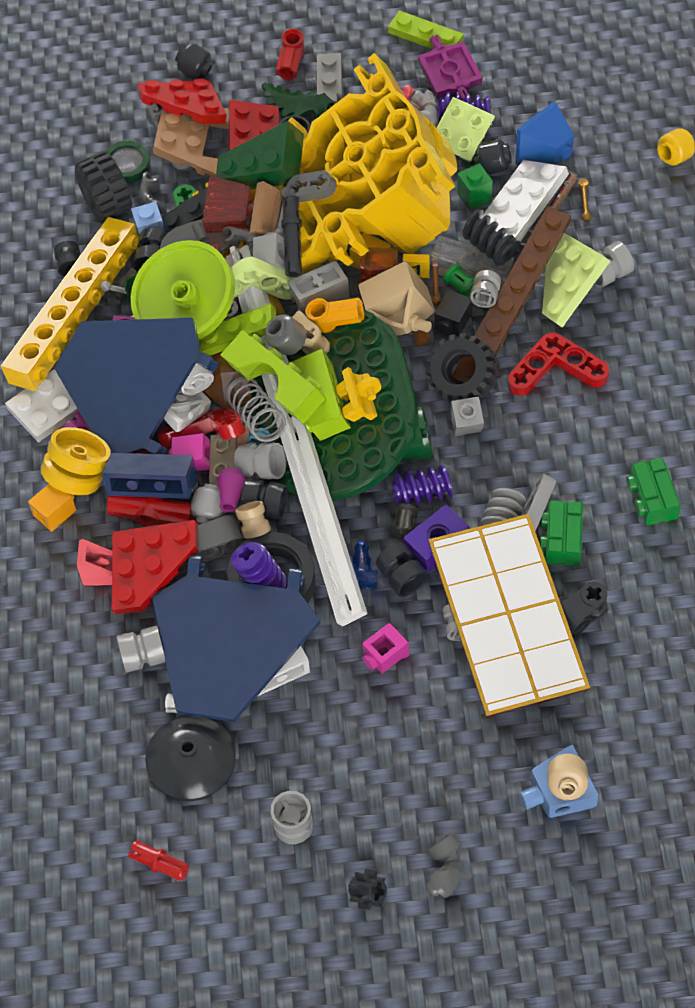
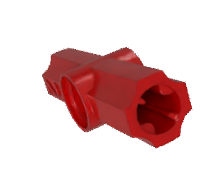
[106,496,194,527]

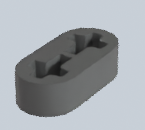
[286,171,337,202]

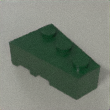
[215,120,304,193]

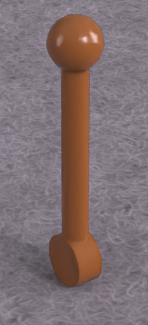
[431,258,442,306]

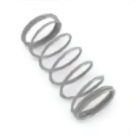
[226,377,286,442]

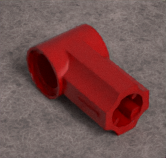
[276,29,305,81]

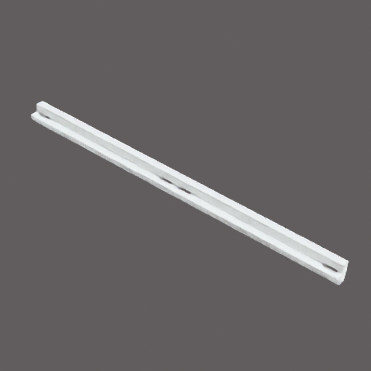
[226,245,367,626]

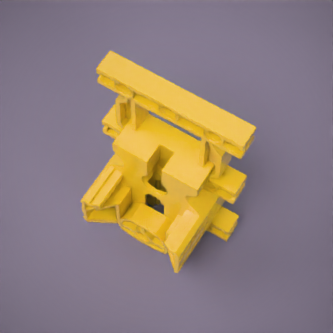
[192,53,457,316]

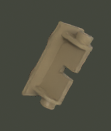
[209,434,237,486]

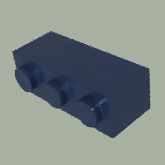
[103,453,196,499]

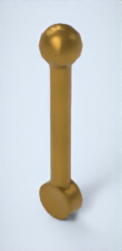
[578,179,592,222]

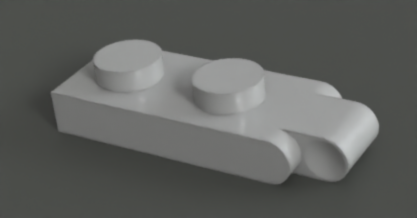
[317,53,342,102]

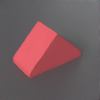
[77,539,112,585]

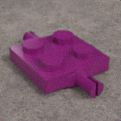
[418,35,483,101]

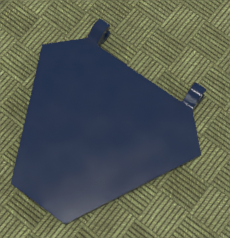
[54,317,219,455]
[152,555,320,722]

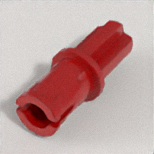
[128,840,189,881]

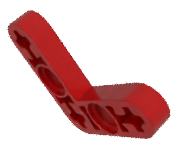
[508,333,609,396]
[156,407,245,447]

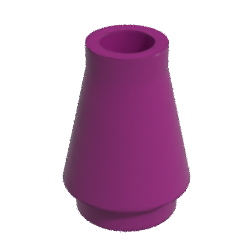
[217,468,245,512]

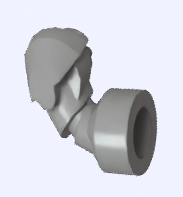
[411,89,439,128]

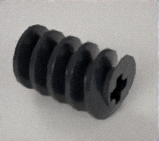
[462,209,520,266]

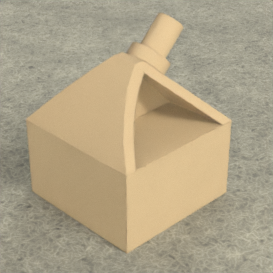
[358,261,435,335]

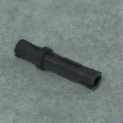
[281,195,303,277]

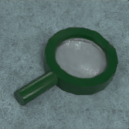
[105,140,150,183]

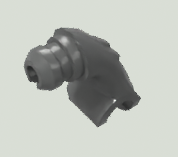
[138,172,162,212]
[223,226,258,257]

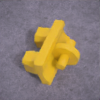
[336,367,381,422]

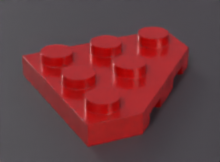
[137,79,227,124]
[112,520,199,615]

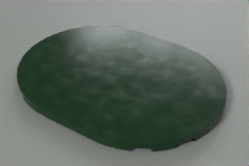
[250,310,418,501]

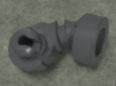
[427,832,462,898]

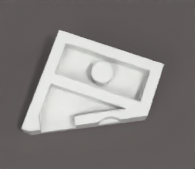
[164,390,211,432]

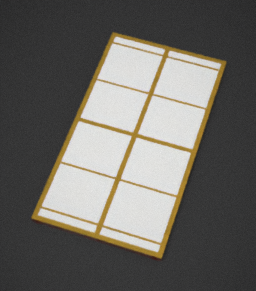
[428,514,590,718]

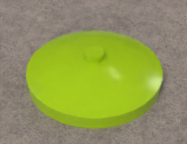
[131,240,235,340]

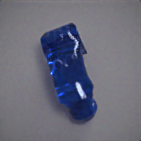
[352,542,378,589]

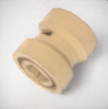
[235,501,271,538]

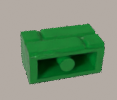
[626,458,681,526]
[540,500,583,566]

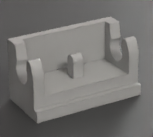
[288,261,350,315]

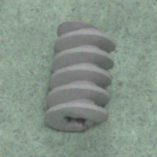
[479,488,527,526]

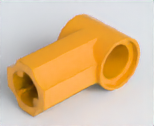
[305,298,364,333]

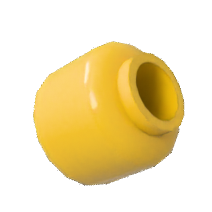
[657,128,695,166]

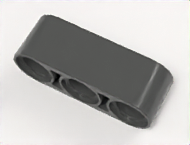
[177,515,246,571]

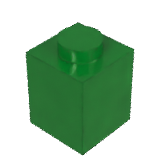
[457,163,492,211]

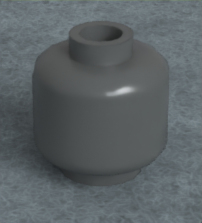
[265,314,306,355]

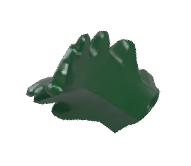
[261,82,337,118]

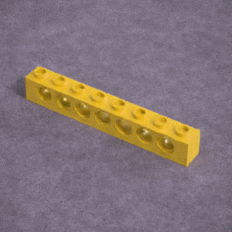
[1,217,139,391]

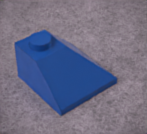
[515,101,574,165]

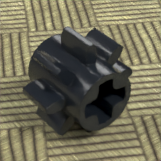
[348,869,387,910]

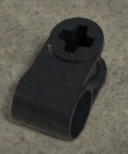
[561,582,607,637]

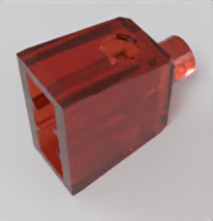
[202,176,254,233]

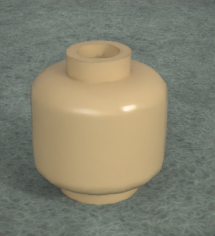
[547,754,588,801]

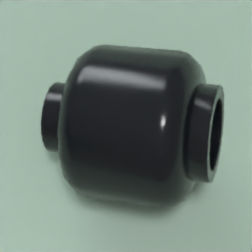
[175,42,213,79]
[473,139,512,175]

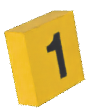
[403,254,430,278]

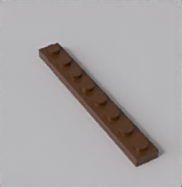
[451,206,571,385]

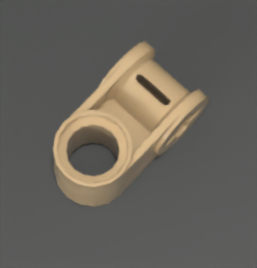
[292,310,330,355]

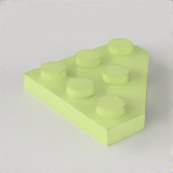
[542,233,610,327]

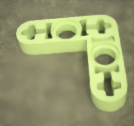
[231,257,296,300]

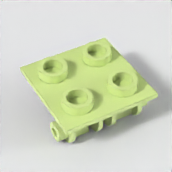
[437,97,495,162]

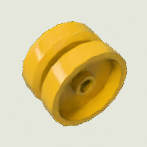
[41,427,110,495]

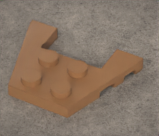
[153,108,228,182]

